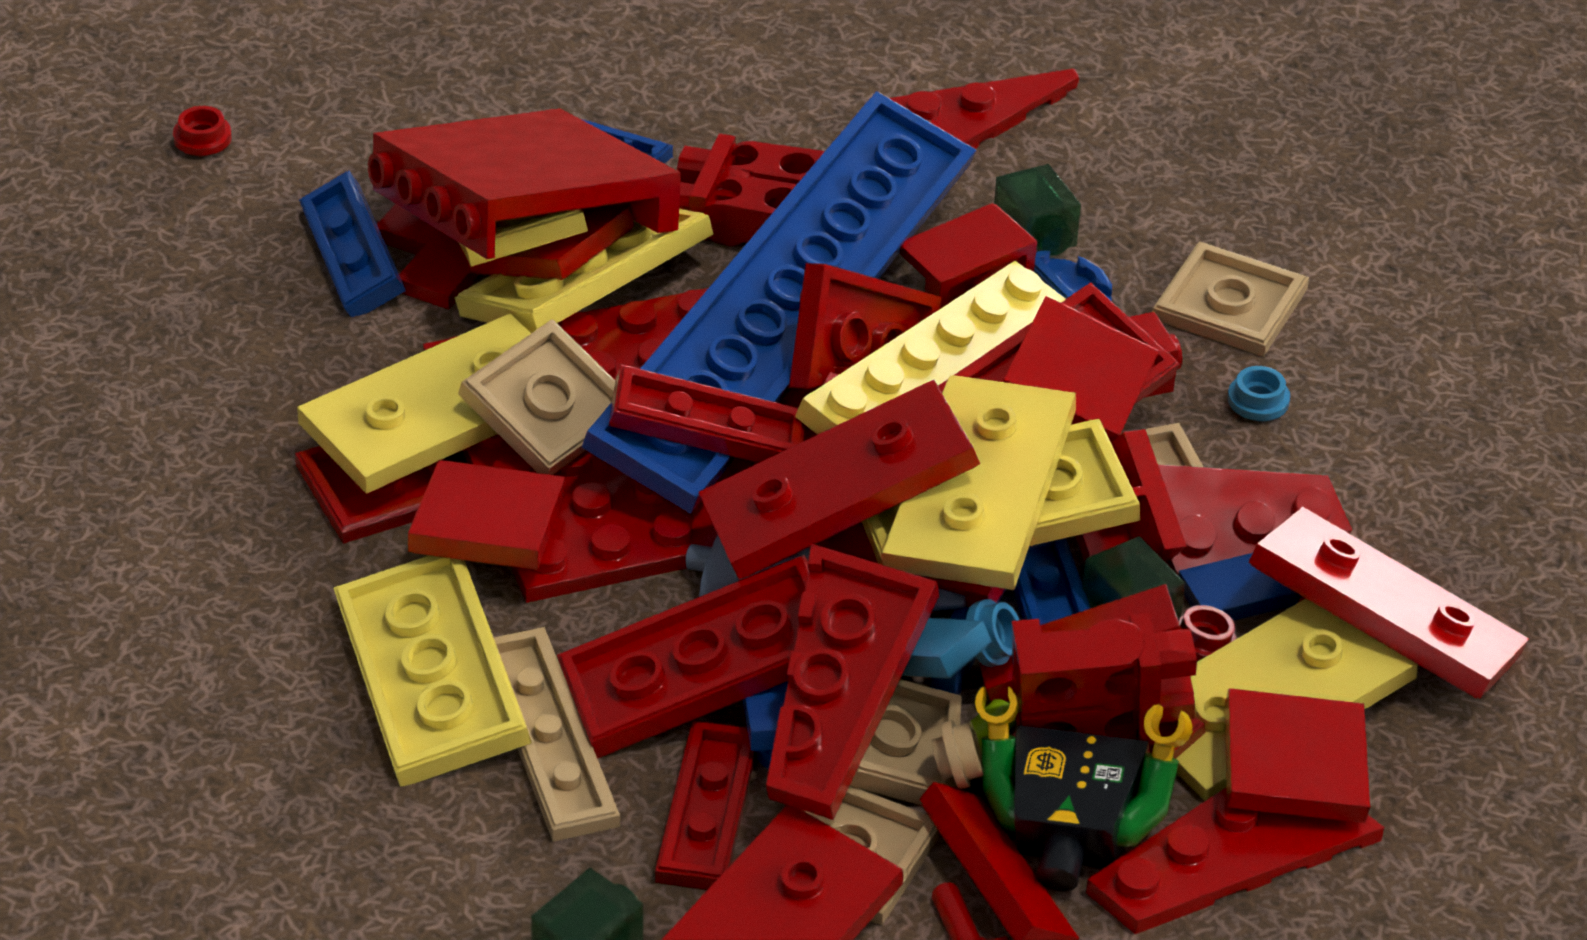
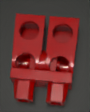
[677,133,825,246]
[1011,612,1197,745]

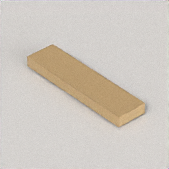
[494,627,620,842]

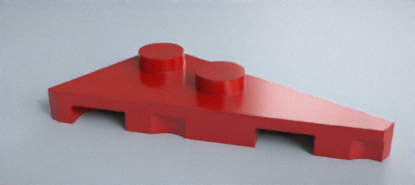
[889,68,1079,149]

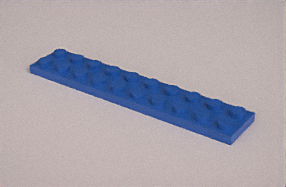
[582,91,976,514]

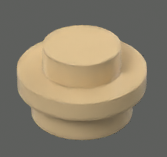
[932,720,984,789]

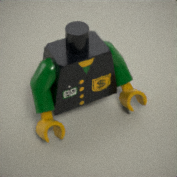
[975,686,1192,892]

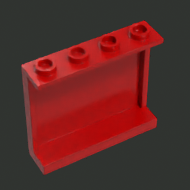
[368,108,681,259]

